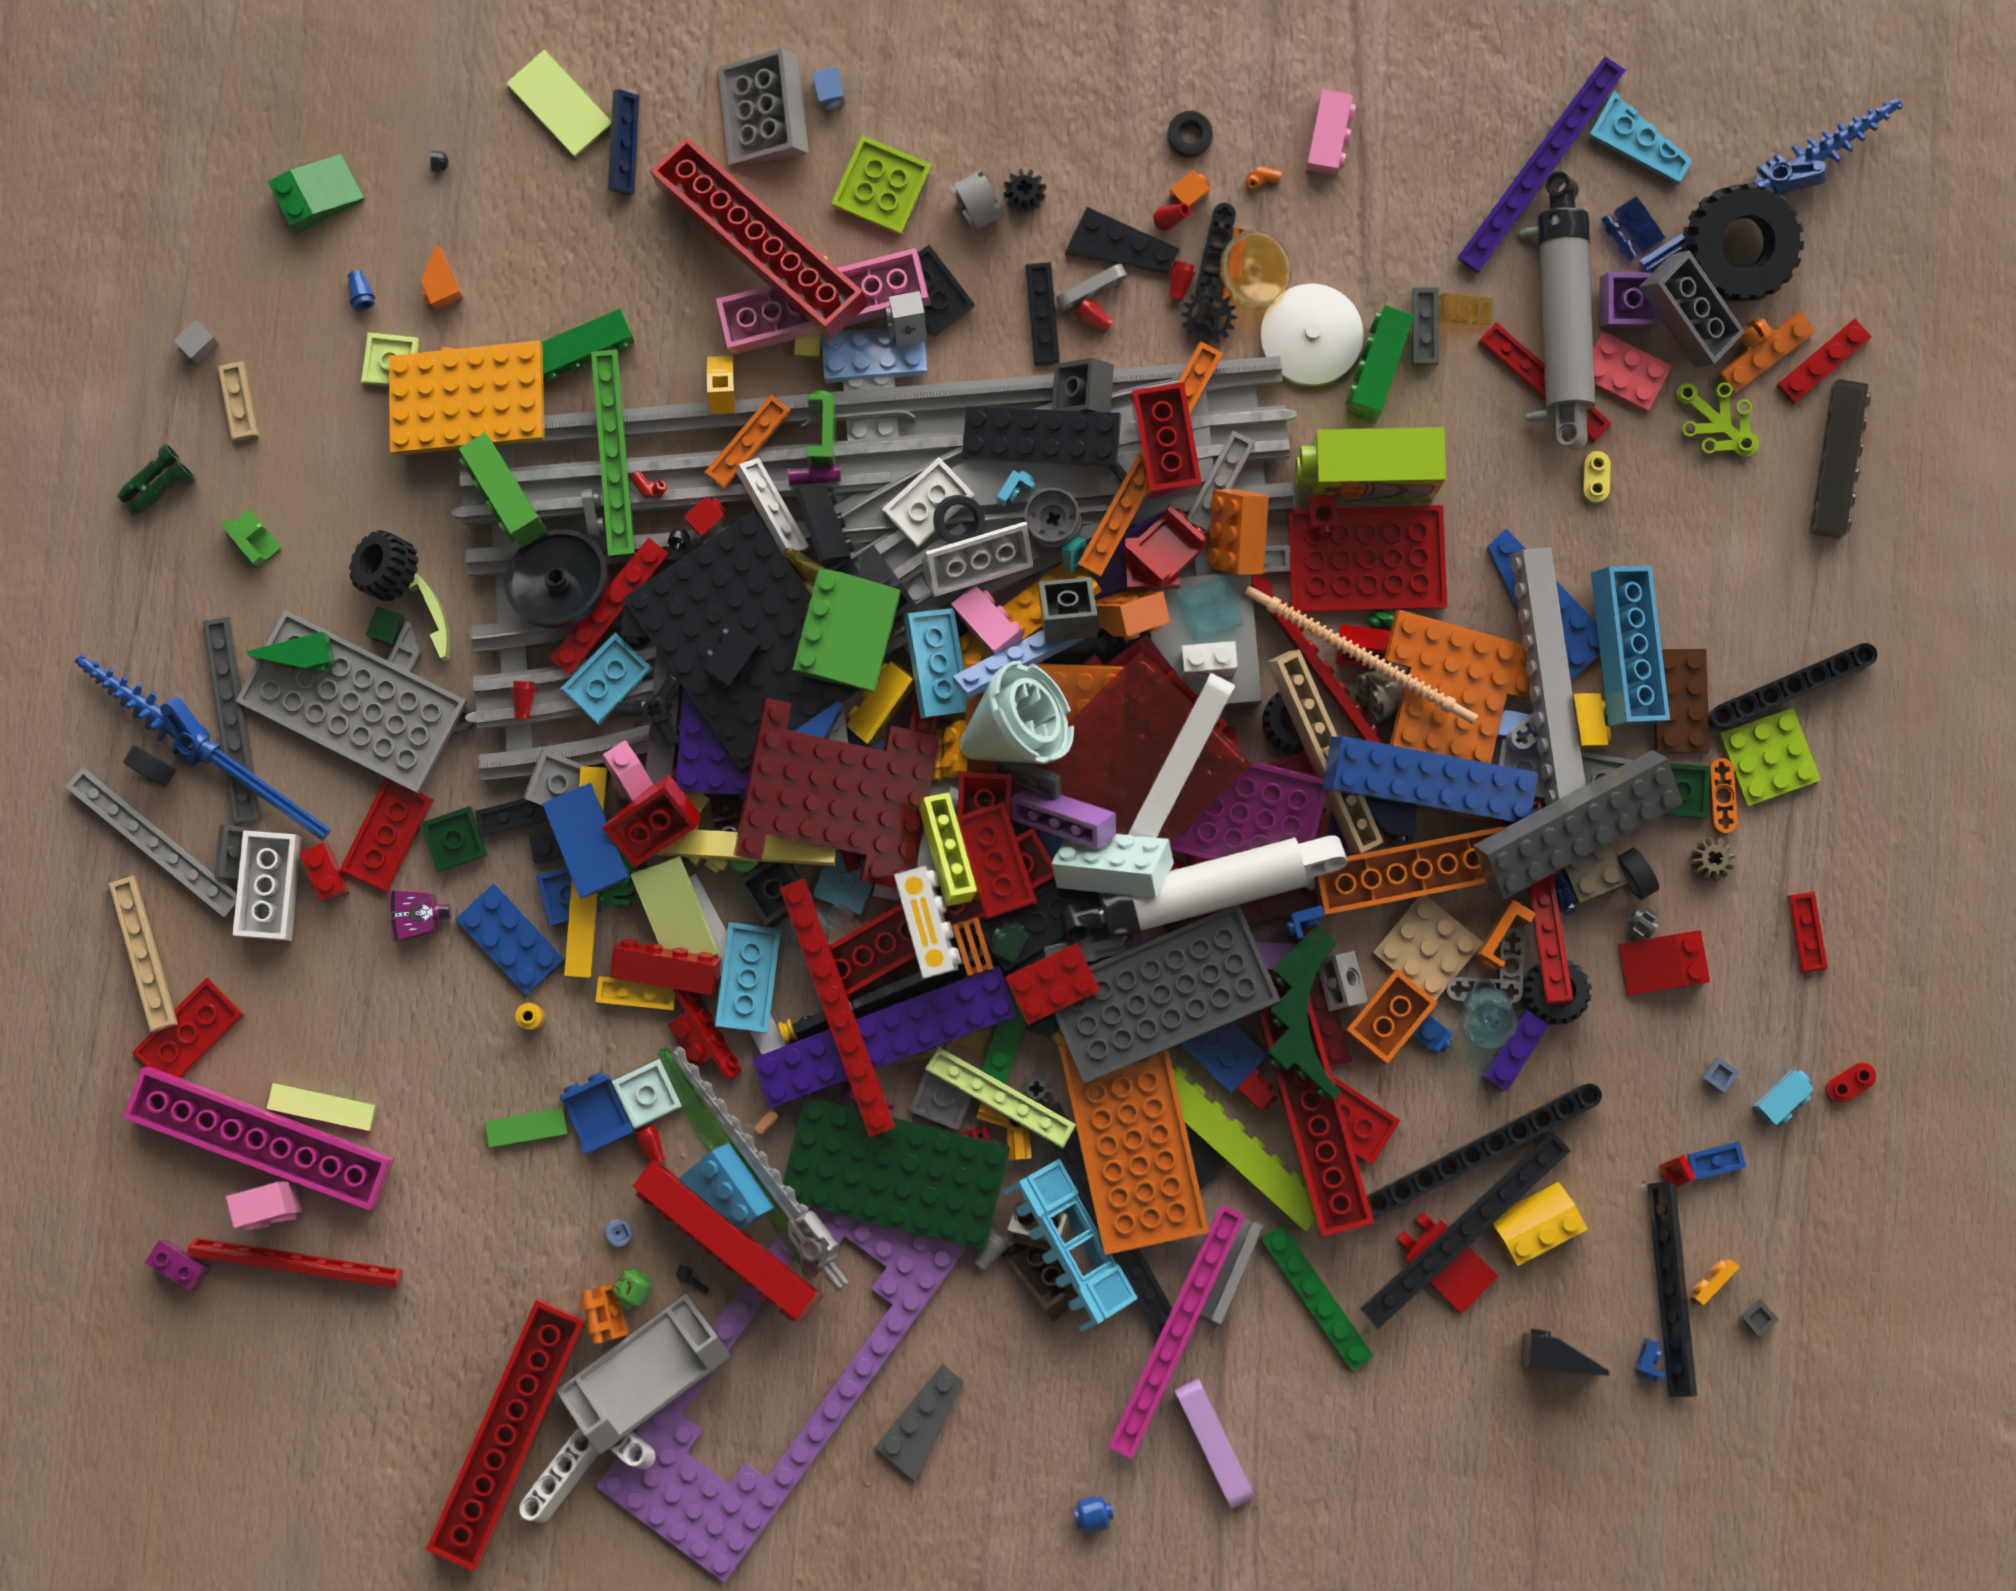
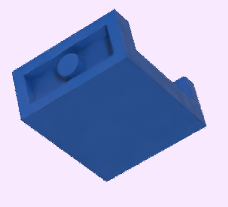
[559,1072,635,1154]

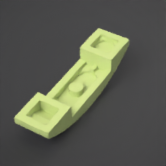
[409,573,451,662]

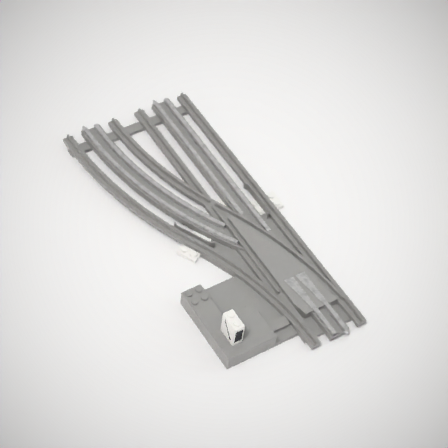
[452,356,1297,781]

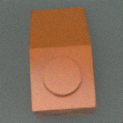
[420,246,463,310]

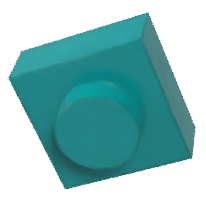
[1061,536,1086,573]

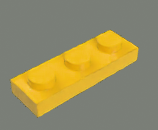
[595,976,676,1011]

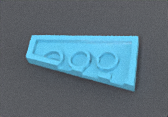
[1589,91,1692,185]

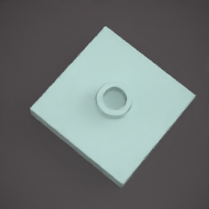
[612,1059,683,1129]

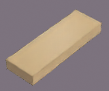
[217,361,259,442]

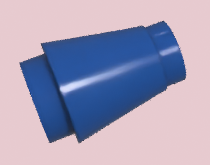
[348,270,375,311]

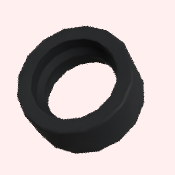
[933,495,985,544]
[123,745,177,787]
[1617,848,1660,900]

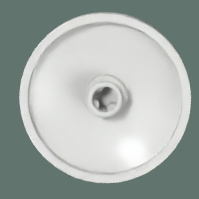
[1260,284,1363,387]

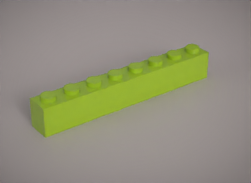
[1173,1065,1315,1232]

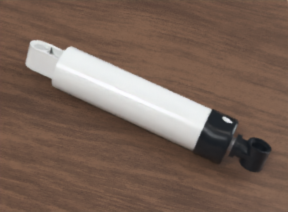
[1060,836,1347,941]

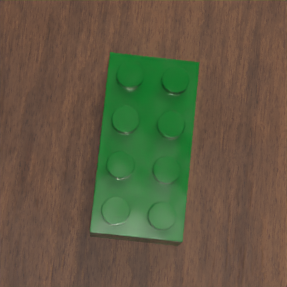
[1345,305,1414,423]

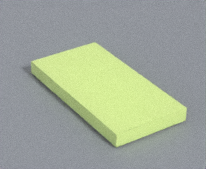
[507,50,611,158]
[630,856,719,955]

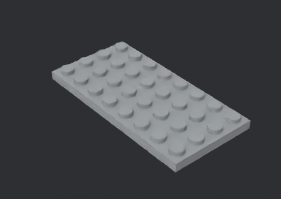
[236,609,468,794]

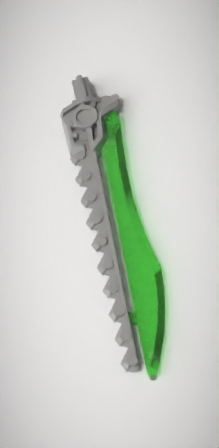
[657,1046,848,1291]

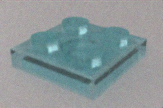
[1176,574,1244,641]

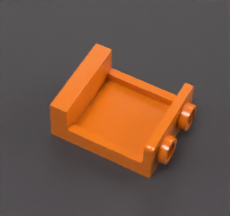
[1474,900,1536,972]

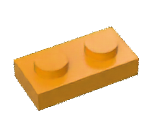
[1691,1259,1740,1306]

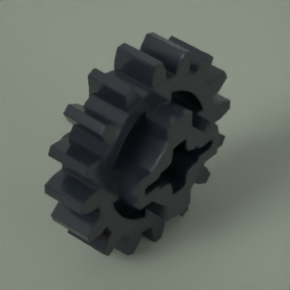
[1181,288,1237,344]

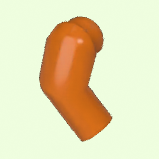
[1245,167,1282,190]

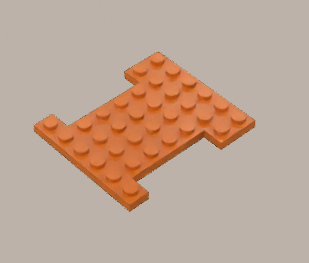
[1384,610,1531,826]

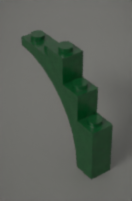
[1267,924,1341,1103]

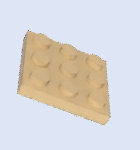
[1372,895,1483,1001]

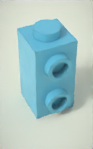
[1752,1070,1814,1126]

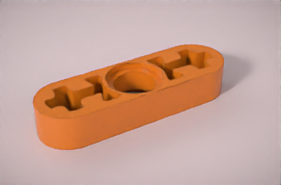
[1709,758,1738,834]

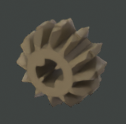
[1690,837,1736,882]

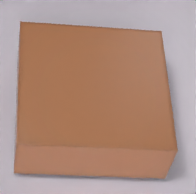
[753,1109,780,1135]

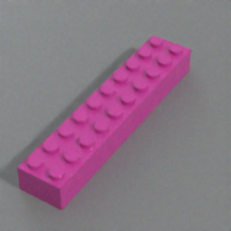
[123,1067,395,1210]

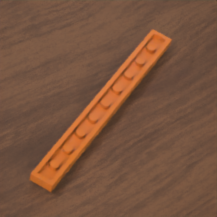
[1078,341,1223,578]

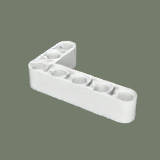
[519,1427,655,1523]

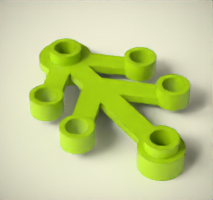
[1676,382,1759,457]

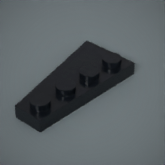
[1065,207,1180,274]

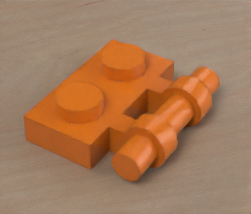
[580,1283,629,1344]

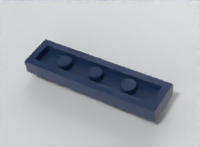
[608,89,639,196]

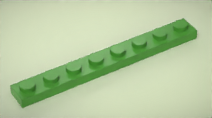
[591,349,635,558]

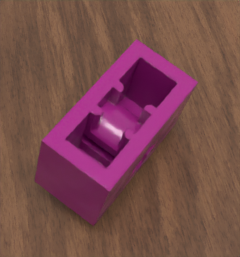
[145,1239,211,1291]

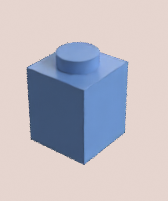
[812,67,845,110]

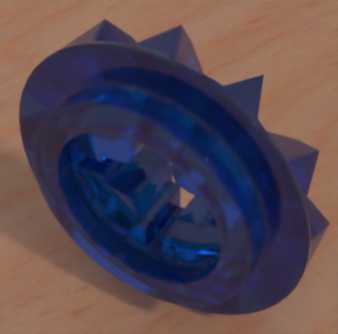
[1555,874,1575,916]

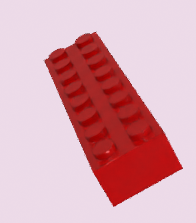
[632,1161,824,1322]

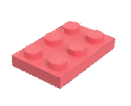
[1593,331,1672,412]

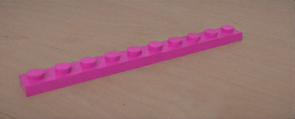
[1108,1204,1245,1459]

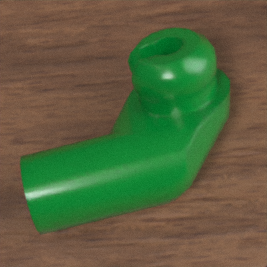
[1368,611,1394,631]

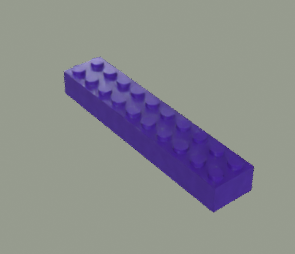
[752,966,1020,1108]

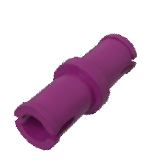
[788,465,841,486]

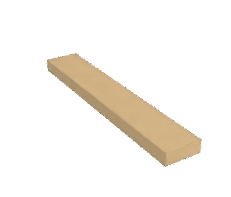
[109,876,178,1033]

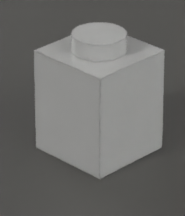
[173,319,219,364]

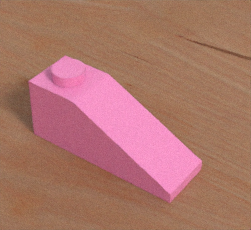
[602,740,653,802]

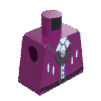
[389,890,452,942]

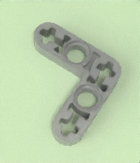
[1445,928,1525,1004]

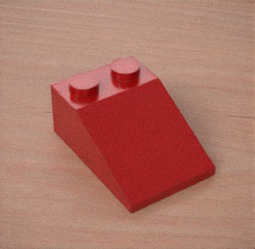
[602,775,701,868]
[1618,930,1710,996]

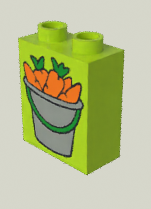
[1295,427,1446,502]

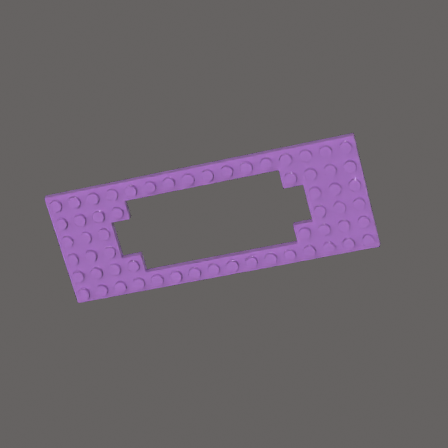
[596,1206,968,1583]

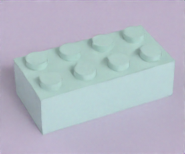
[1052,834,1173,898]

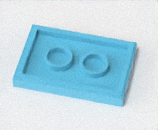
[560,633,654,725]

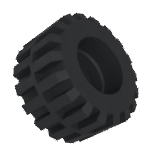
[349,530,418,602]
[1262,691,1329,754]
[1522,959,1592,1025]

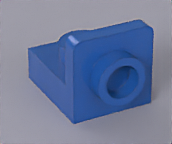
[1412,1014,1453,1054]
[1634,1338,1666,1381]

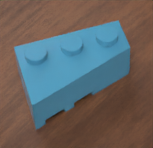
[679,1143,774,1230]

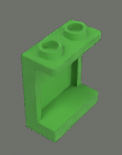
[806,391,836,467]

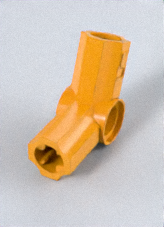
[976,1102,1032,1160]

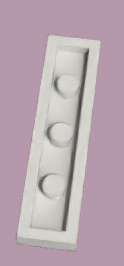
[735,458,809,558]

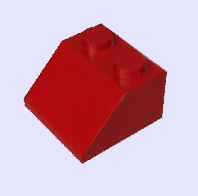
[957,772,1014,826]

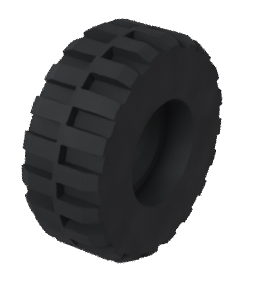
[1682,184,1804,301]

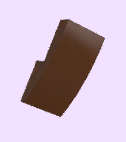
[710,795,741,832]

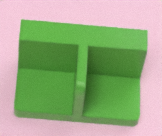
[221,510,281,568]

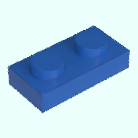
[1686,1141,1746,1180]

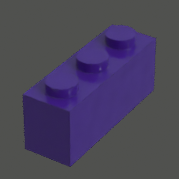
[1481,1010,1550,1092]

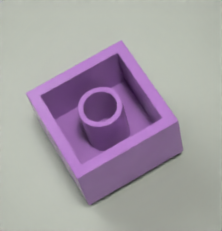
[1599,272,1659,329]

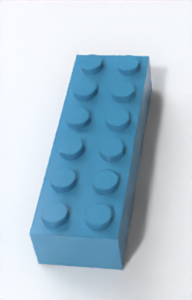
[1591,566,1670,727]

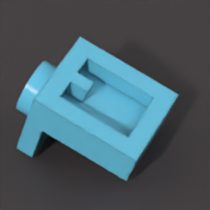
[997,470,1036,507]

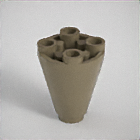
[1355,668,1408,724]

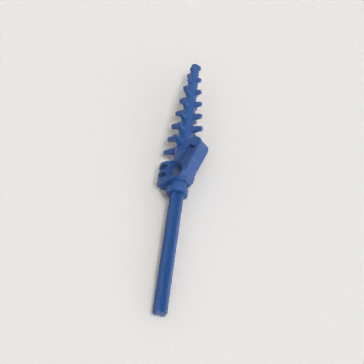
[1639,98,1902,273]
[75,654,331,841]

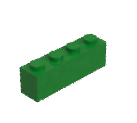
[541,309,635,383]

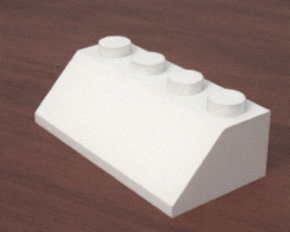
[922,522,1033,597]

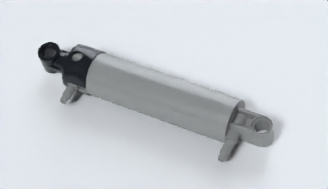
[1519,171,1596,451]

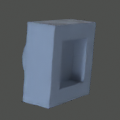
[1702,1057,1740,1094]

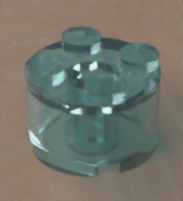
[1461,987,1517,1049]

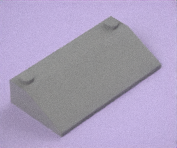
[556,1294,731,1455]

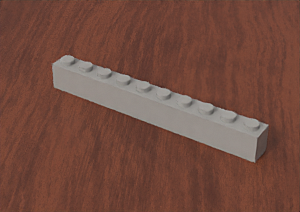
[1511,547,1586,806]

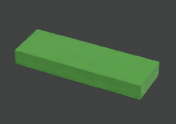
[485,1108,568,1148]

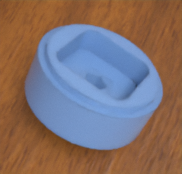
[604,1219,632,1247]

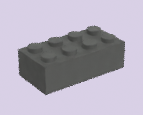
[1639,251,1745,368]

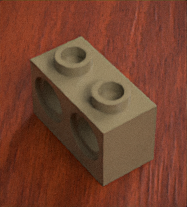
[1007,1202,1070,1251]

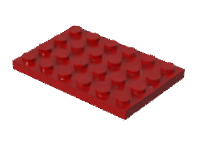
[1287,505,1447,613]

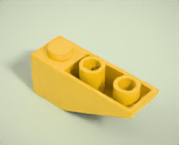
[707,355,735,414]

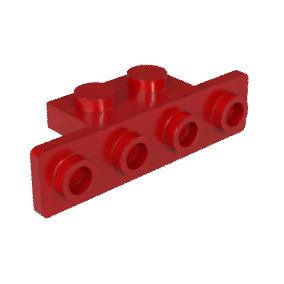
[668,989,742,1079]

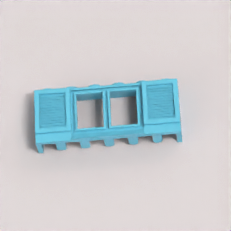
[1003,1159,1138,1332]

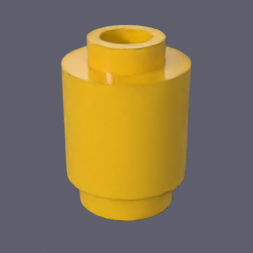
[515,1003,545,1030]

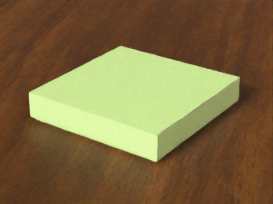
[361,333,420,387]

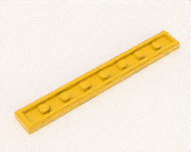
[564,766,608,978]

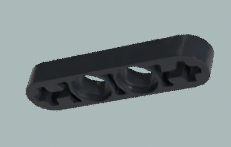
[1196,203,1236,301]

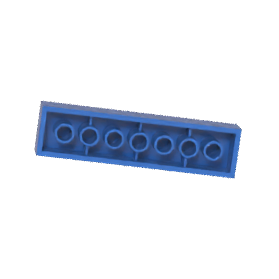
[1323,736,1538,823]

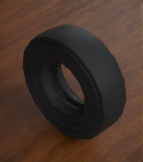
[1167,111,1213,157]

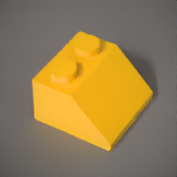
[1573,693,1611,751]

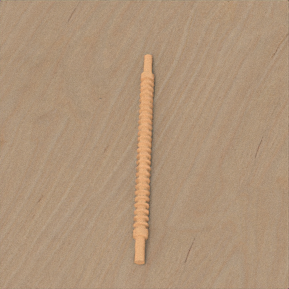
[1245,585,1478,724]

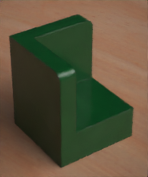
[366,607,405,647]

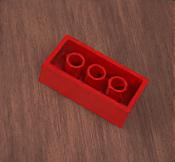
[1131,382,1202,499]

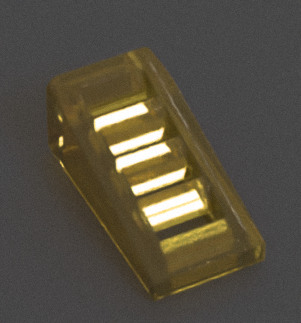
[1439,292,1492,325]
[783,548,826,589]

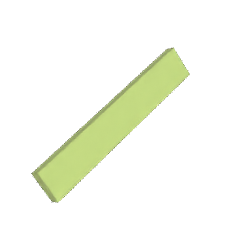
[925,1047,1076,1148]

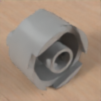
[950,170,1005,230]

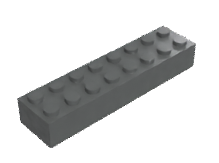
[1473,750,1683,899]

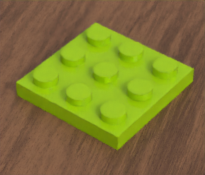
[831,135,932,236]
[1718,708,1821,807]

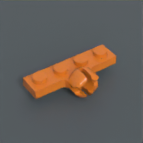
[1718,311,1815,393]

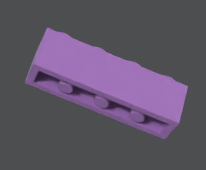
[1011,788,1116,849]

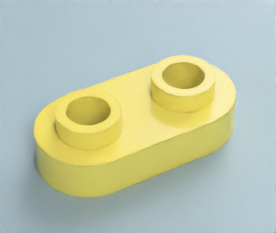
[1582,451,1611,504]

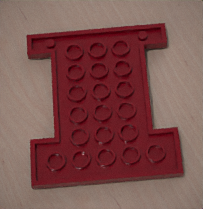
[734,698,940,889]

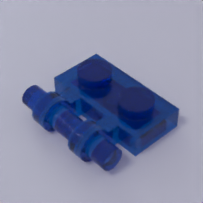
[1601,196,1666,261]

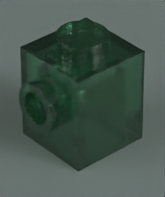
[991,922,1029,966]

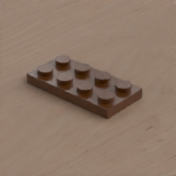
[1655,649,1710,753]

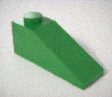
[247,632,336,674]

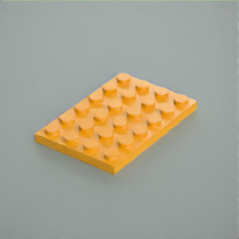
[389,340,545,456]

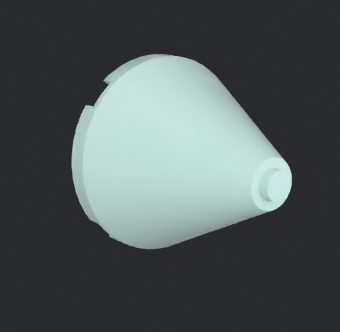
[960,661,1074,763]

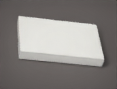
[882,457,975,549]

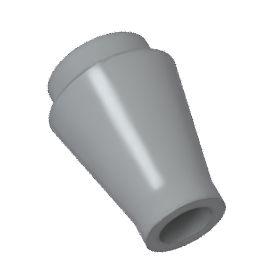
[973,1229,1009,1270]

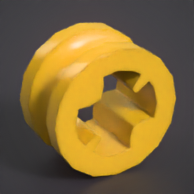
[778,1018,799,1045]

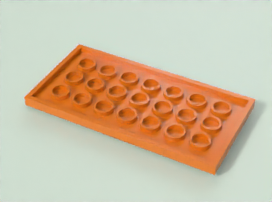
[1059,1045,1209,1255]

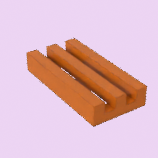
[952,917,994,976]

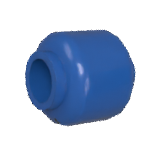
[1073,1496,1114,1534]

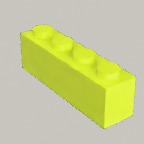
[919,793,977,906]

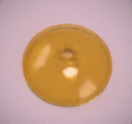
[1220,230,1292,308]

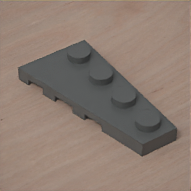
[875,1364,963,1482]

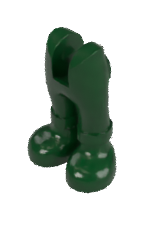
[117,443,196,516]

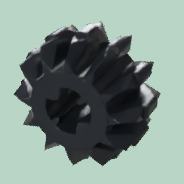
[1003,169,1046,213]

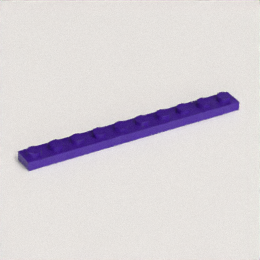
[1457,56,1626,274]

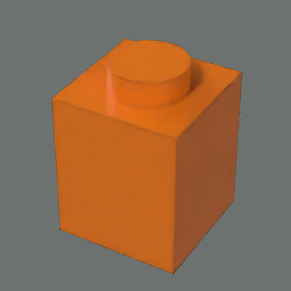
[1169,169,1210,210]

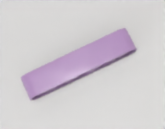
[1175,1379,1255,1510]

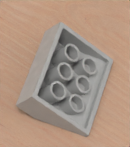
[718,48,809,166]

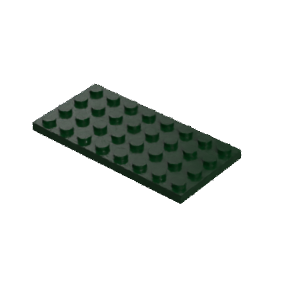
[783,1096,1010,1251]

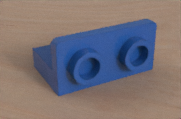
[1285,906,1325,943]

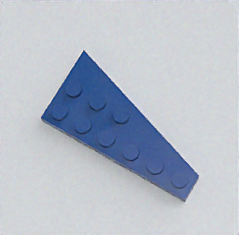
[1486,528,1600,680]

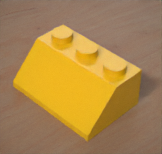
[846,661,915,744]
[1492,1181,1588,1266]

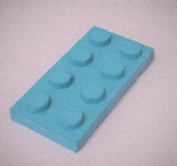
[903,608,966,718]
[715,922,781,1034]

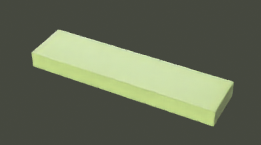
[267,1083,377,1131]

